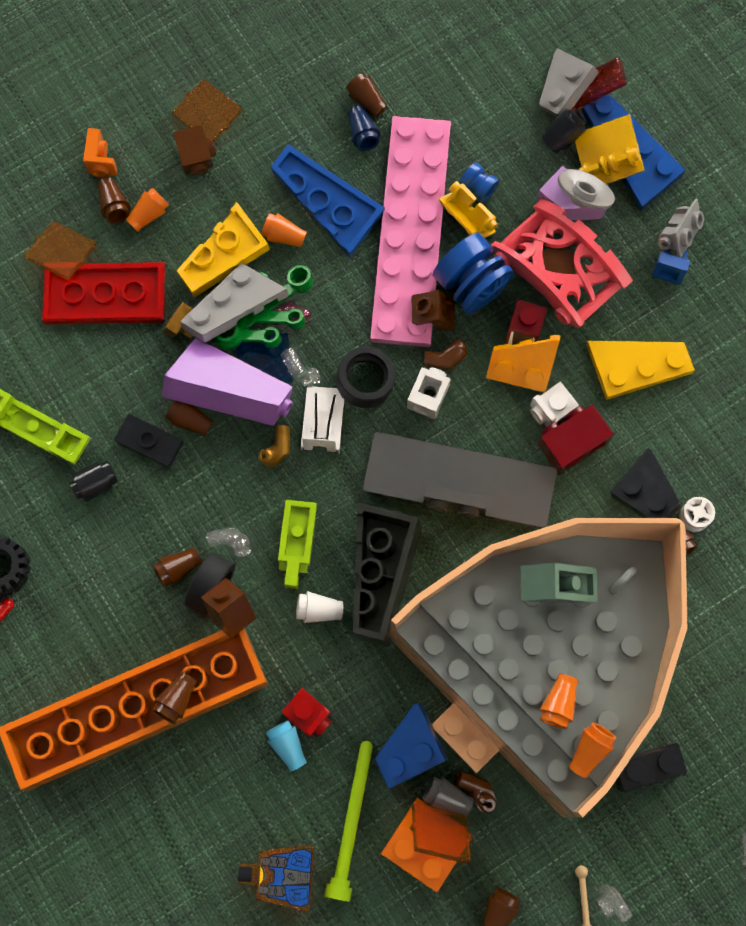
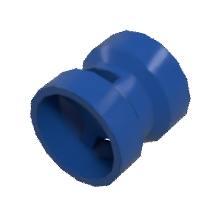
[459,162,500,204]

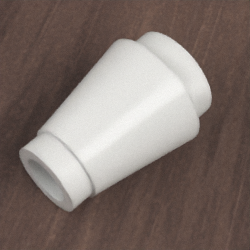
[296,591,343,623]

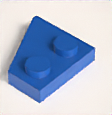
[375,702,449,789]

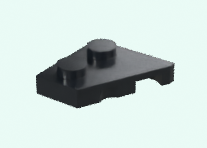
[610,448,681,518]

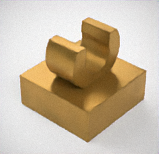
[162,303,193,339]

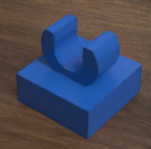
[651,249,690,285]

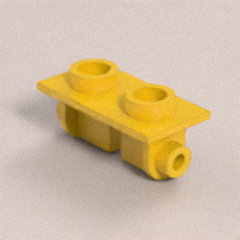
[438,182,498,238]

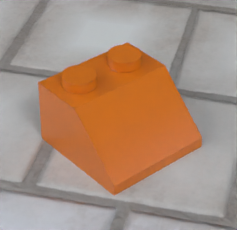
[381,797,472,892]

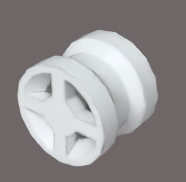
[679,497,715,532]

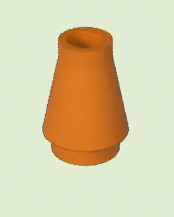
[125,188,169,232]
[261,213,307,248]
[539,674,579,729]
[569,722,616,778]

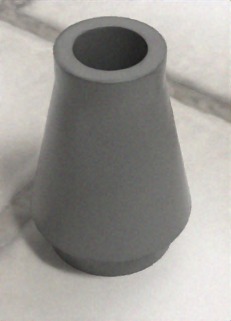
[423,776,474,817]

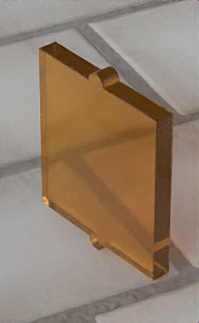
[172,79,242,142]
[24,221,97,280]
[410,803,472,864]

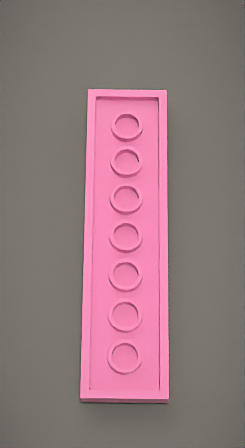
[370,116,451,347]

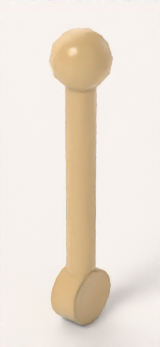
[575,865,592,926]

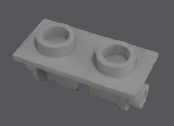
[658,199,704,258]

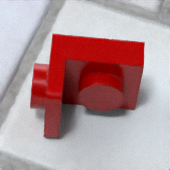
[281,688,332,738]

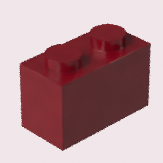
[538,404,614,474]

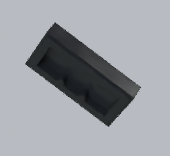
[114,413,184,469]

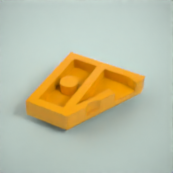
[486,335,560,393]

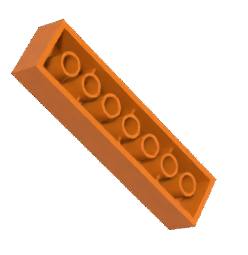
[0,628,269,791]

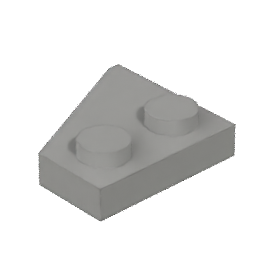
[539,48,599,117]

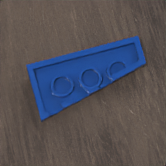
[582,89,685,211]

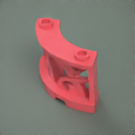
[491,199,633,328]

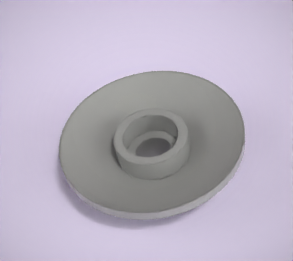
[558,169,615,209]

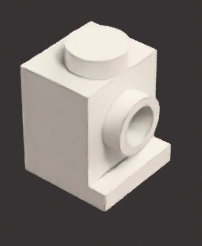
[407,367,450,420]

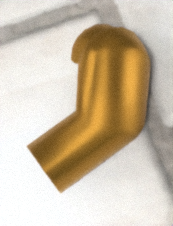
[258,425,290,467]

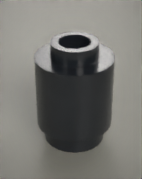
[542,109,586,153]
[69,460,119,502]

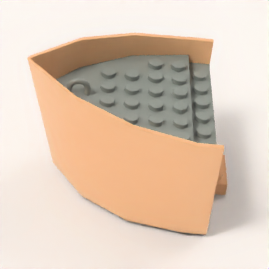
[391,518,687,818]

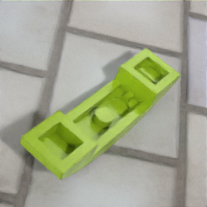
[0,389,91,465]

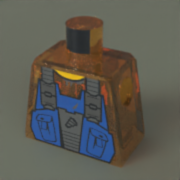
[238,845,315,911]

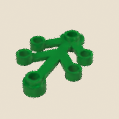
[214,265,313,350]

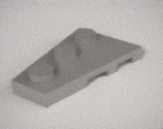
[180,263,288,342]

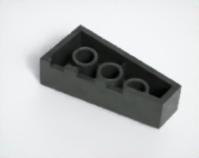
[353,503,422,647]

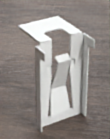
[301,386,344,454]

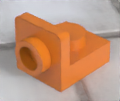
[83,128,118,178]

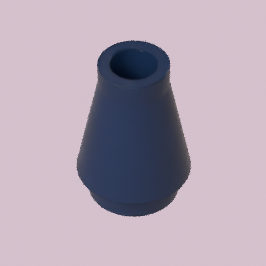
[348,105,380,151]

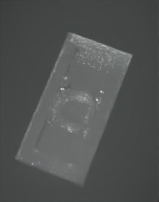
[594,884,632,923]

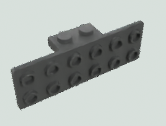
[363,432,557,528]

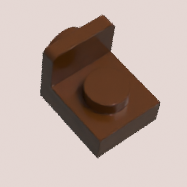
[411,290,455,331]

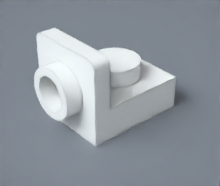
[530,381,579,427]

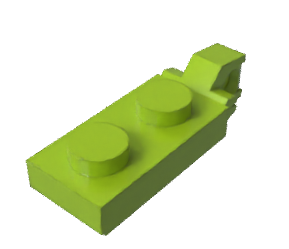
[278,500,317,589]

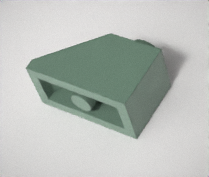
[520,563,598,603]

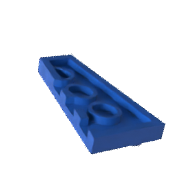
[271,144,385,257]

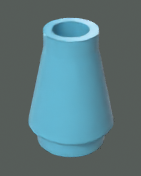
[266,720,307,772]

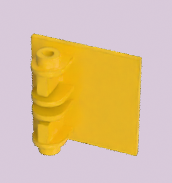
[575,114,645,184]

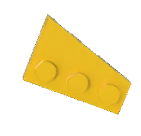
[177,202,270,297]
[586,341,695,400]

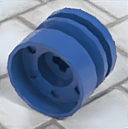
[432,233,515,315]

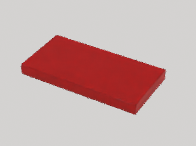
[42,262,166,325]

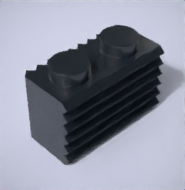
[615,742,687,792]

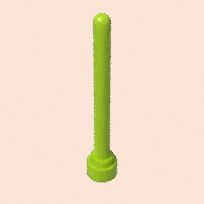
[324,741,373,902]

